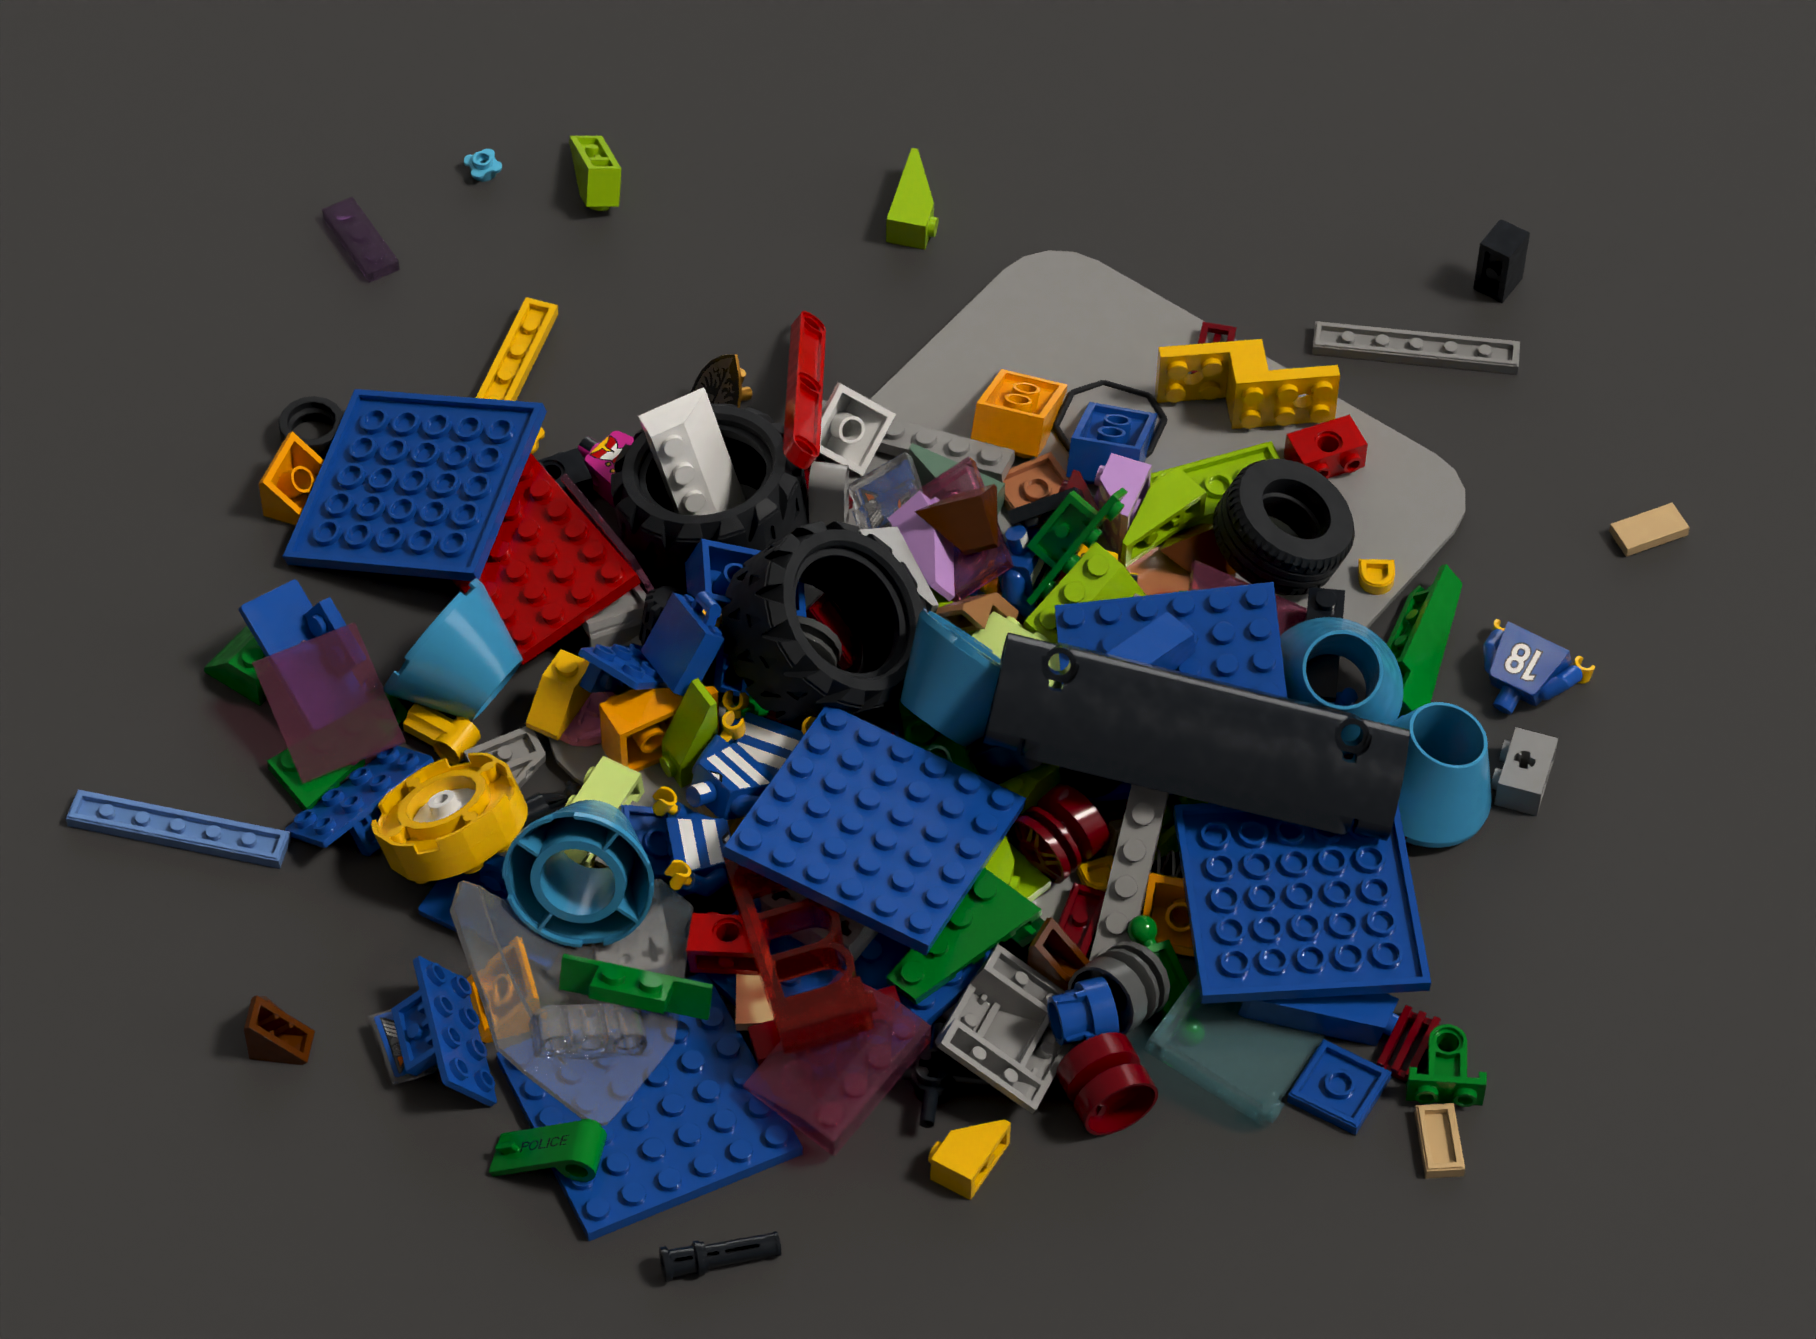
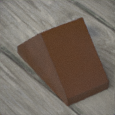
[1027,917,1090,991]

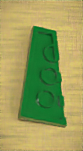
[886,867,1042,1005]

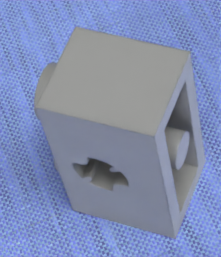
[1491,727,1558,816]

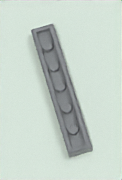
[1312,321,1520,375]

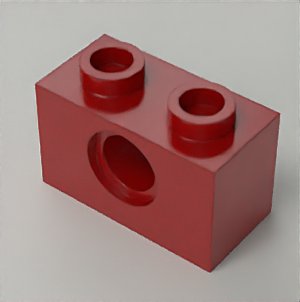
[1284,414,1368,479]
[686,912,771,976]

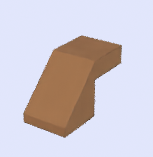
[936,592,1019,632]

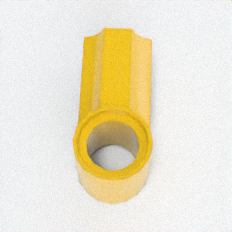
[403,704,481,765]

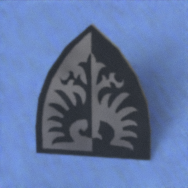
[690,354,753,408]

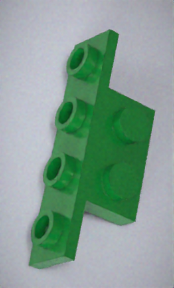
[1026,487,1128,606]
[559,954,713,1020]

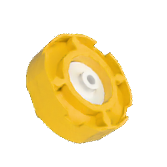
[371,753,528,884]

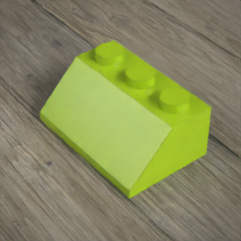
[1023,542,1146,643]

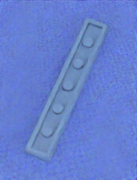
[66,789,291,869]

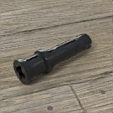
[659,1231,782,1282]

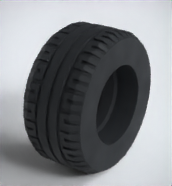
[1213,459,1355,595]

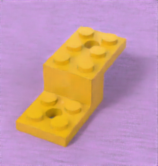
[1155,339,1340,429]

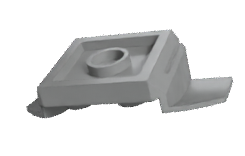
[581,585,646,647]

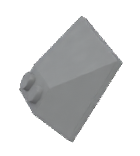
[935,944,1072,1114]

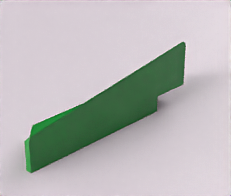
[1387,564,1462,717]

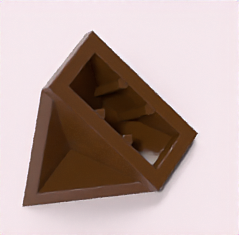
[914,484,998,555]
[1159,523,1236,589]
[244,995,315,1065]

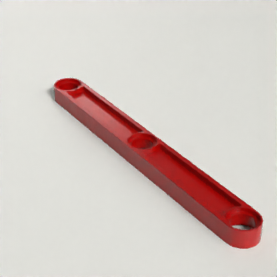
[783,311,826,469]

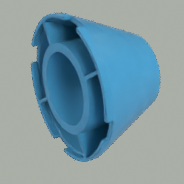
[383,578,524,721]
[900,608,1001,747]
[1280,617,1403,756]
[1352,702,1492,848]
[502,800,654,948]

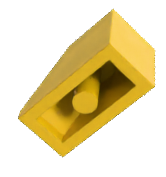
[526,649,591,741]
[928,1119,1011,1200]

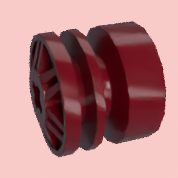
[1010,783,1109,884]

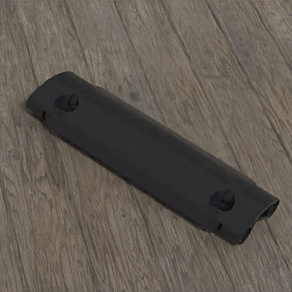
[983,632,1410,841]

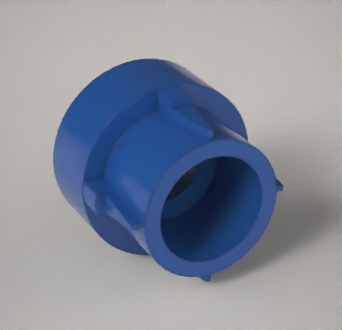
[1047,976,1119,1045]

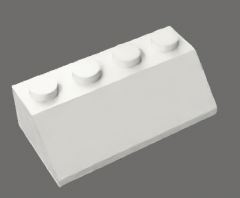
[638,387,746,515]

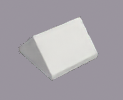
[820,382,896,476]

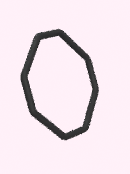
[1053,380,1167,457]

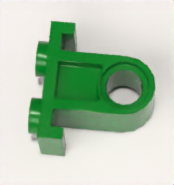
[1406,1024,1487,1107]

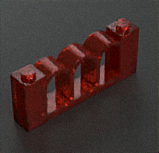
[722,856,878,1054]

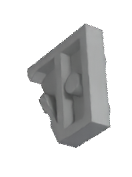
[463,726,546,788]

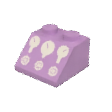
[1094,453,1152,559]

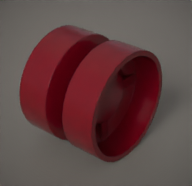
[1056,1032,1158,1135]

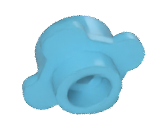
[464,149,502,182]

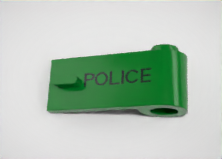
[489,1119,607,1182]

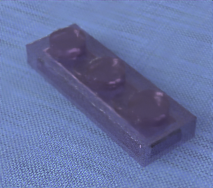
[322,197,400,283]

